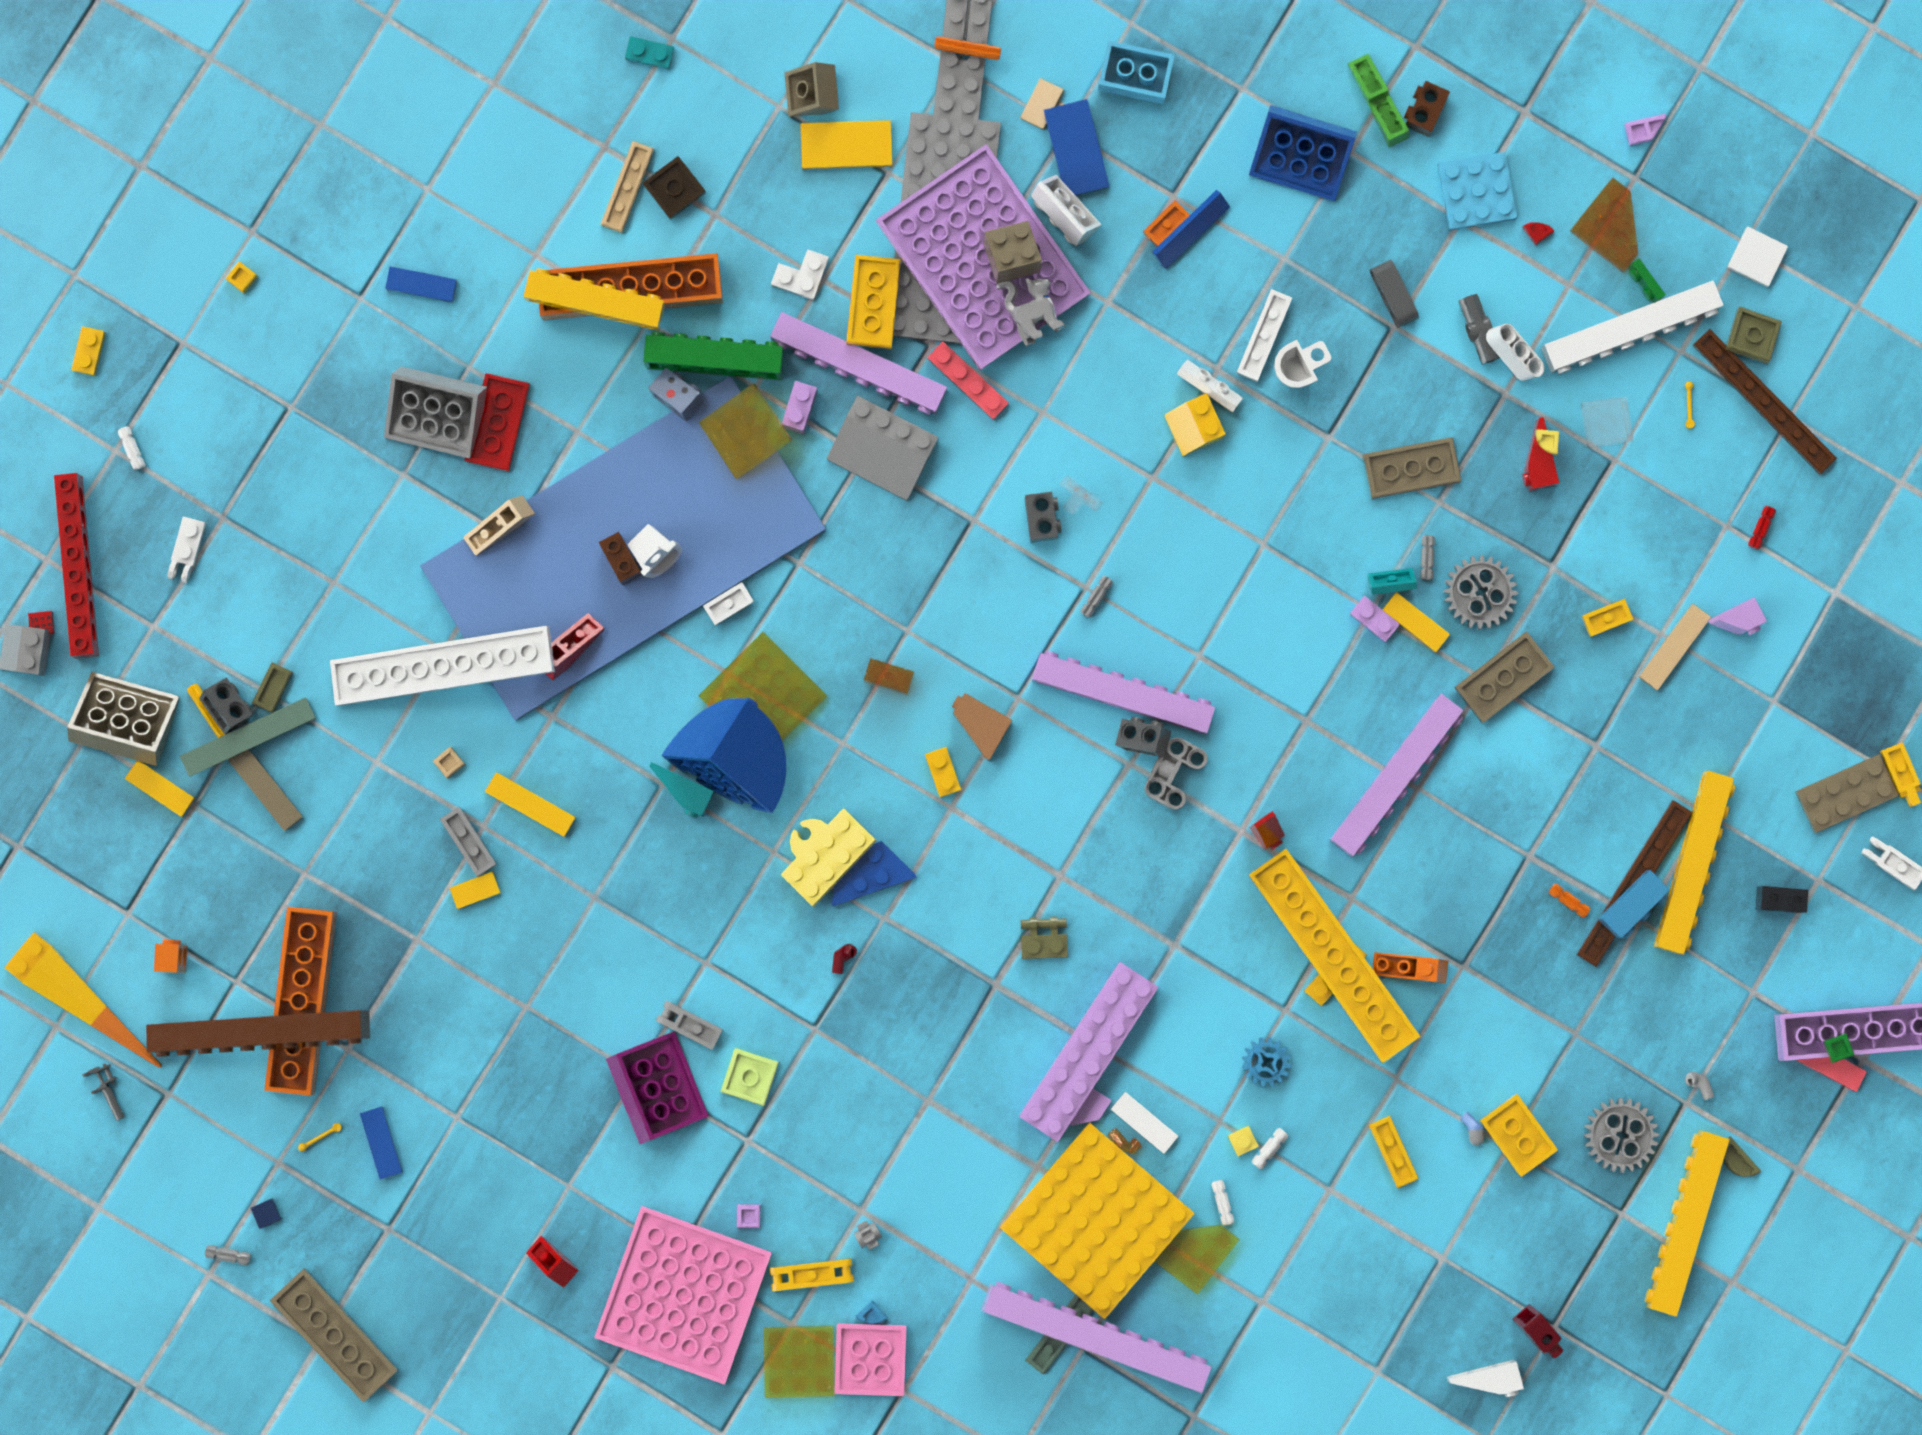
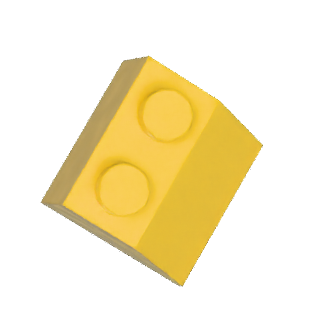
[1164,393,1226,456]

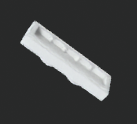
[1177,359,1243,412]

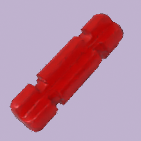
[1748,506,1776,550]

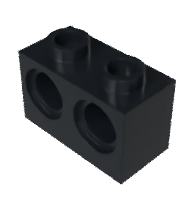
[1755,886,1809,913]

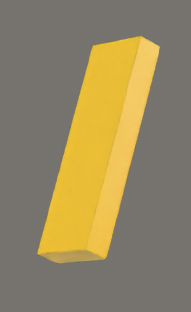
[1382,592,1450,653]
[125,761,195,817]
[1368,1116,1419,1188]

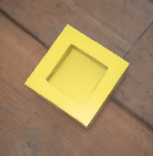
[1227,1126,1259,1156]

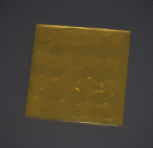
[698,632,828,741]

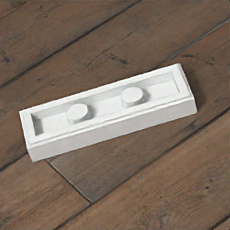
[1111,1092,1178,1154]

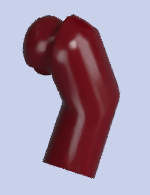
[832,944,857,974]

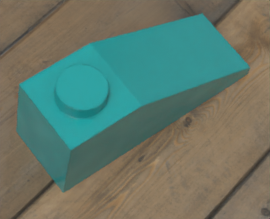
[650,762,715,819]

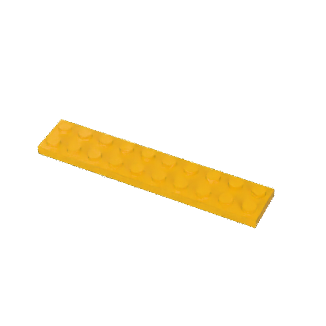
[1249,849,1421,1063]

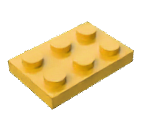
[1479,1094,1558,1177]

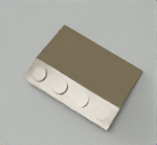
[67,672,179,766]

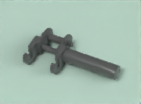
[82,1063,125,1121]

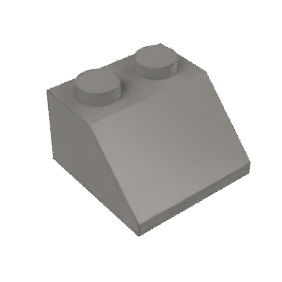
[0,624,51,676]

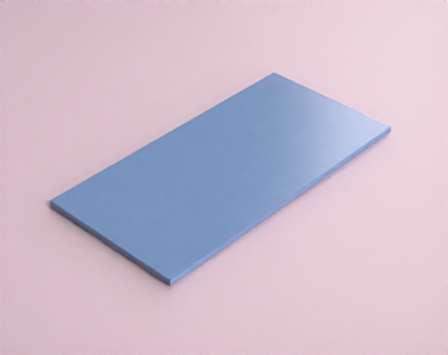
[420,376,826,721]

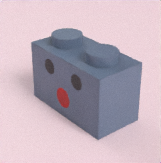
[648,368,704,422]

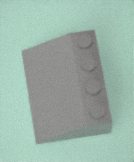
[384,366,487,458]
[827,396,938,501]

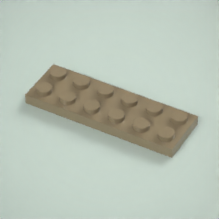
[269,1268,398,1403]

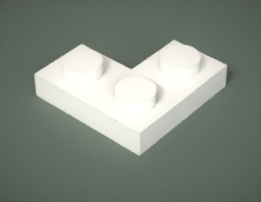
[771,249,829,300]

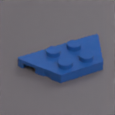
[832,841,916,906]

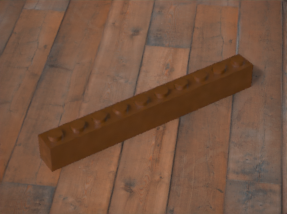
[146,1010,370,1057]

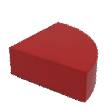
[1522,222,1554,245]

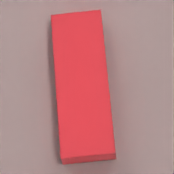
[1796,1057,1867,1092]

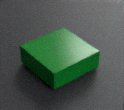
[1823,1033,1854,1063]

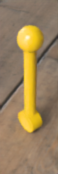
[1685,381,1695,429]
[298,1123,342,1152]

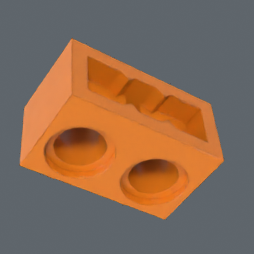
[154,939,188,973]

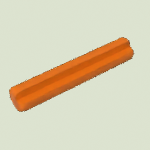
[934,36,1001,60]

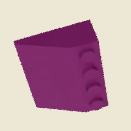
[606,1031,709,1144]

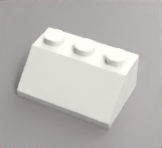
[1031,175,1102,246]

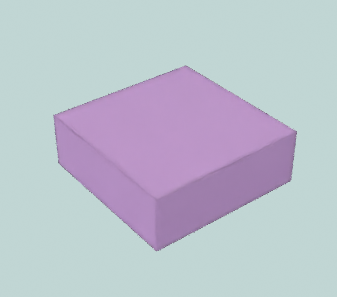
[737,1204,760,1228]

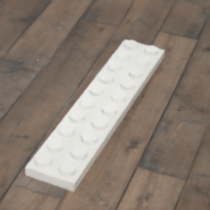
[330,626,555,706]

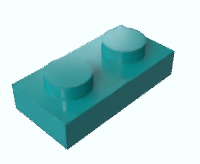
[625,36,674,70]
[1368,568,1417,595]

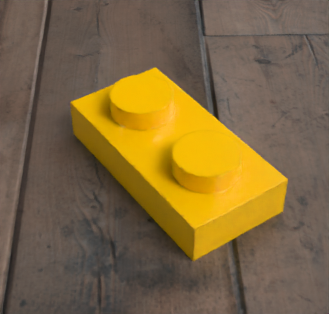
[71,326,106,376]
[1581,599,1633,637]
[925,747,961,798]

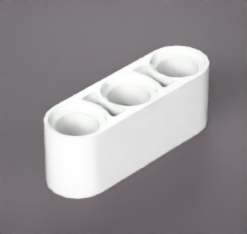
[1486,324,1544,381]

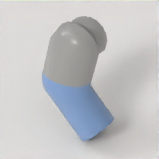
[1460,1112,1484,1146]

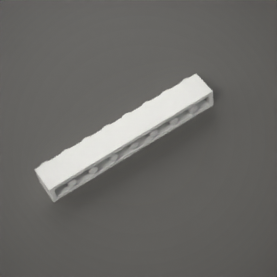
[1541,280,1723,374]

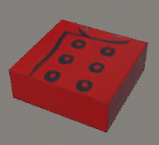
[28,611,55,634]

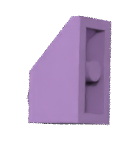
[1708,597,1767,635]

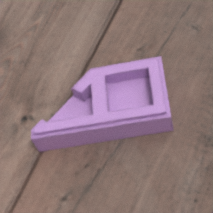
[1624,114,1667,146]
[1070,1089,1112,1125]

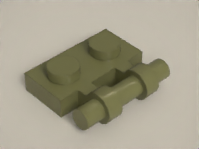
[1021,916,1068,959]

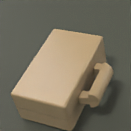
[1020,78,1065,130]

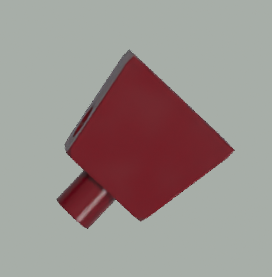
[1512,1304,1563,1358]

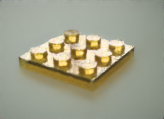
[699,384,793,479]
[763,1325,835,1398]

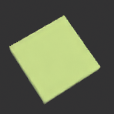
[721,1048,779,1106]

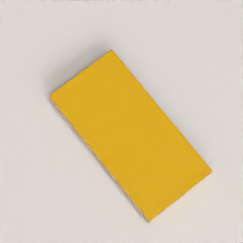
[801,120,892,169]
[846,255,901,349]

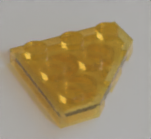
[1155,1225,1240,1295]

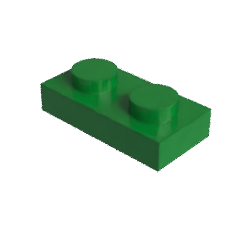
[1628,258,1666,303]

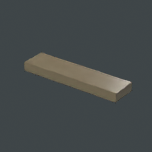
[228,749,303,831]

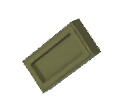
[252,662,294,713]

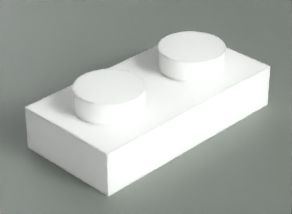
[703,582,754,626]

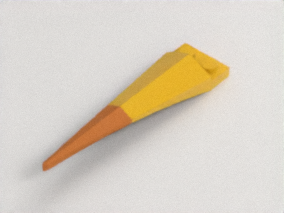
[4,932,161,1067]

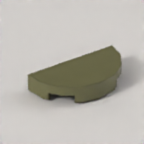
[1723,1136,1761,1177]

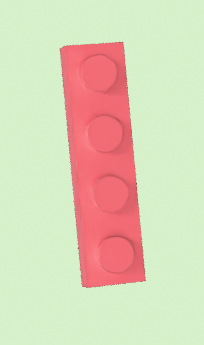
[927,341,1009,420]

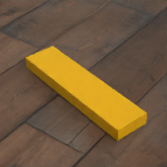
[485,772,576,837]

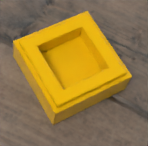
[225,261,258,293]

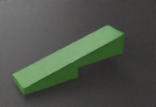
[1348,54,1409,147]

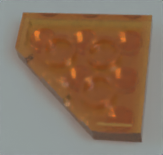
[1570,177,1638,273]

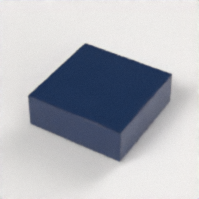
[250,1198,282,1229]

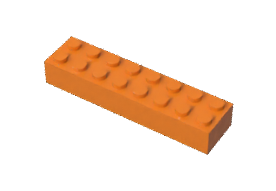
[539,253,723,320]
[264,906,337,1096]

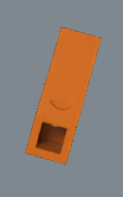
[1373,952,1448,983]

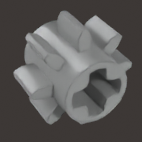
[854,1220,882,1250]

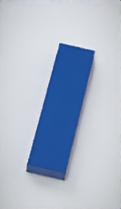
[1152,190,1230,269]

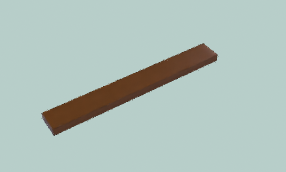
[1692,329,1837,475]
[1576,800,1693,967]

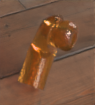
[1108,1128,1142,1154]

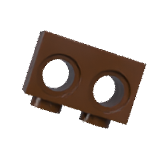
[1403,81,1450,137]
[598,532,642,585]

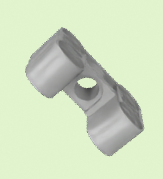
[1144,738,1208,810]

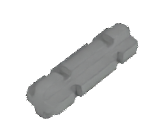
[1420,535,1435,580]
[1081,576,1113,618]
[205,1245,251,1266]

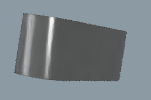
[1370,260,1419,328]

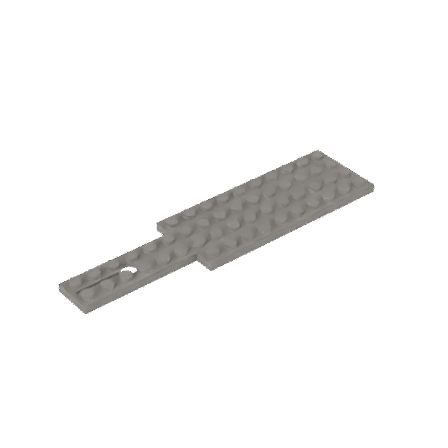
[893,0,1001,345]

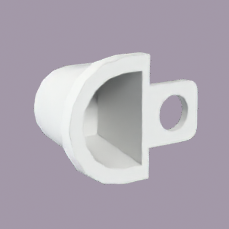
[1274,340,1331,388]
[627,524,682,578]

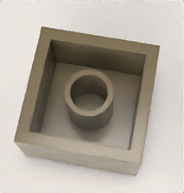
[983,221,1042,284]

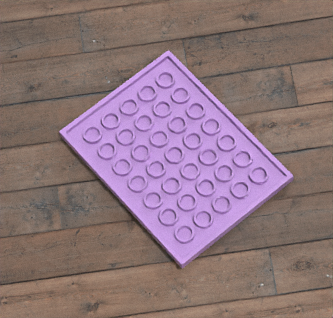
[875,144,1091,370]

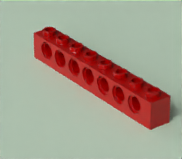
[54,473,99,659]

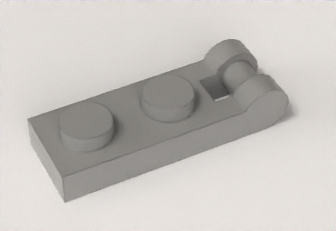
[656,1000,723,1050]

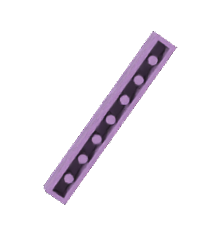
[770,312,947,416]
[1032,651,1215,735]
[1330,694,1463,857]

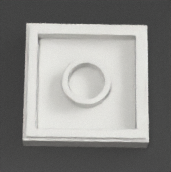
[1727,226,1788,287]

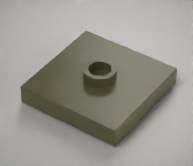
[1725,306,1782,364]

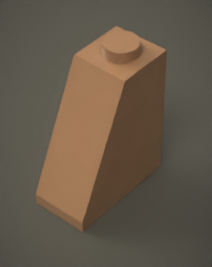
[952,693,1012,761]

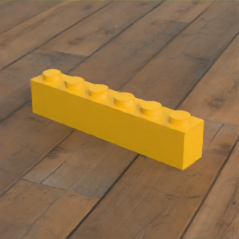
[523,268,665,331]

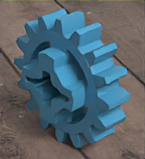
[1241,1037,1292,1087]

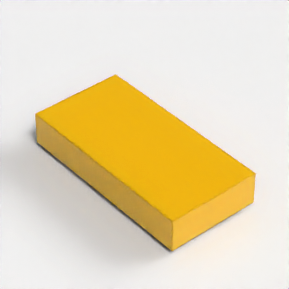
[449,872,501,909]

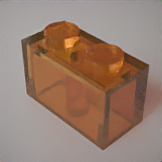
[864,658,914,696]

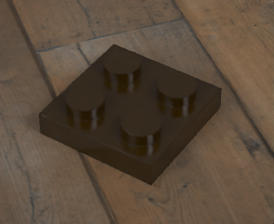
[642,156,706,220]

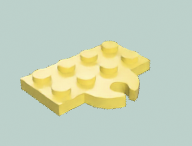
[781,808,877,907]

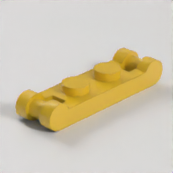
[769,1258,854,1291]

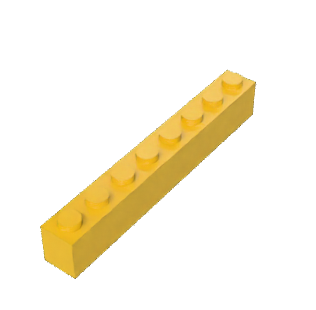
[1653,770,1735,955]
[1645,1130,1730,1317]

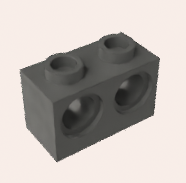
[1025,492,1062,543]
[199,677,253,735]
[1115,717,1172,758]

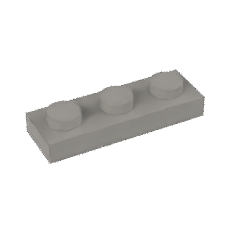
[440,807,497,877]

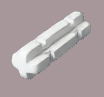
[118,426,145,470]
[1252,1128,1288,1169]
[1211,1180,1234,1226]

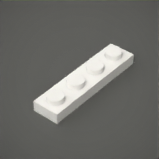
[1236,289,1292,382]

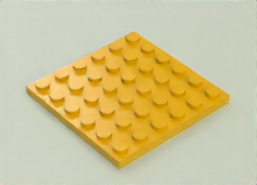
[999,1122,1195,1319]

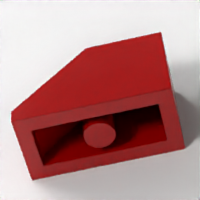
[526,1236,579,1288]

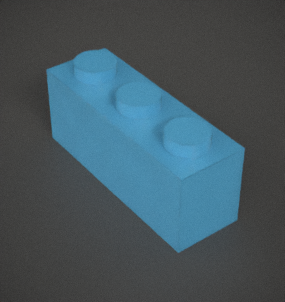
[1598,870,1670,938]

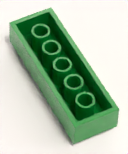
[643,332,784,381]

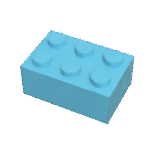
[1098,41,1175,105]

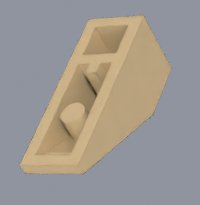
[463,495,535,556]

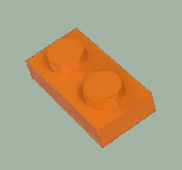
[1143,200,1190,247]

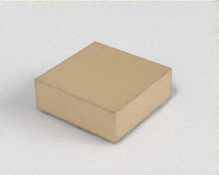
[433,747,466,779]

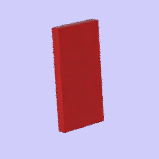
[464,373,530,472]

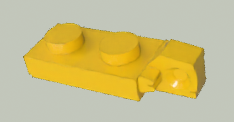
[1880,742,1921,807]

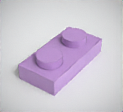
[1350,596,1400,642]

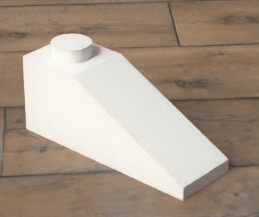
[1447,1360,1524,1397]

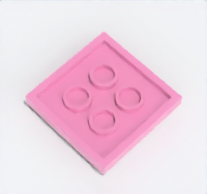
[835,1323,906,1396]

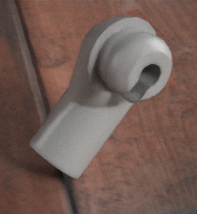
[1685,1072,1714,1100]

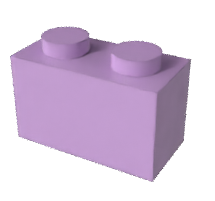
[782,381,818,434]

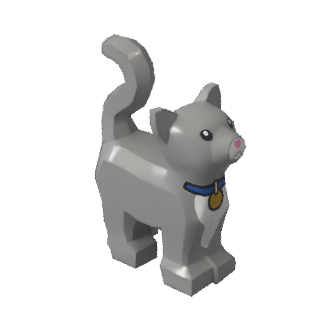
[996,278,1065,347]

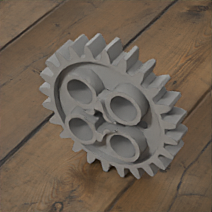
[1443,555,1518,630]
[1583,1097,1659,1173]

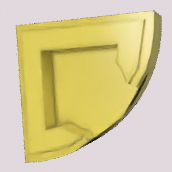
[1535,429,1559,455]

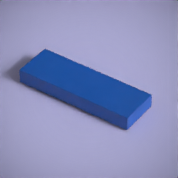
[385,266,457,303]
[360,1106,403,1179]

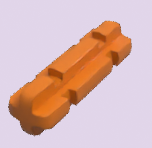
[1549,883,1590,918]

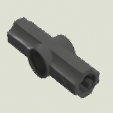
[1458,294,1500,365]

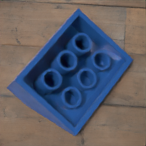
[1249,105,1357,201]

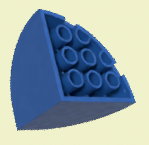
[661,698,786,813]

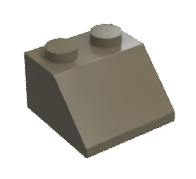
[785,62,839,117]

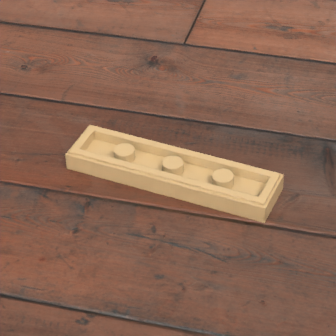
[601,141,654,233]
[1638,604,1711,691]

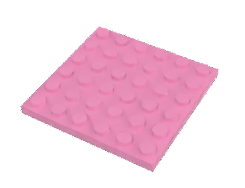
[594,1206,772,1385]

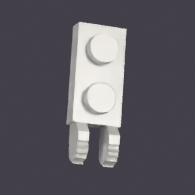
[168,517,207,583]
[1861,837,1922,890]

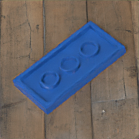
[1043,99,1110,196]

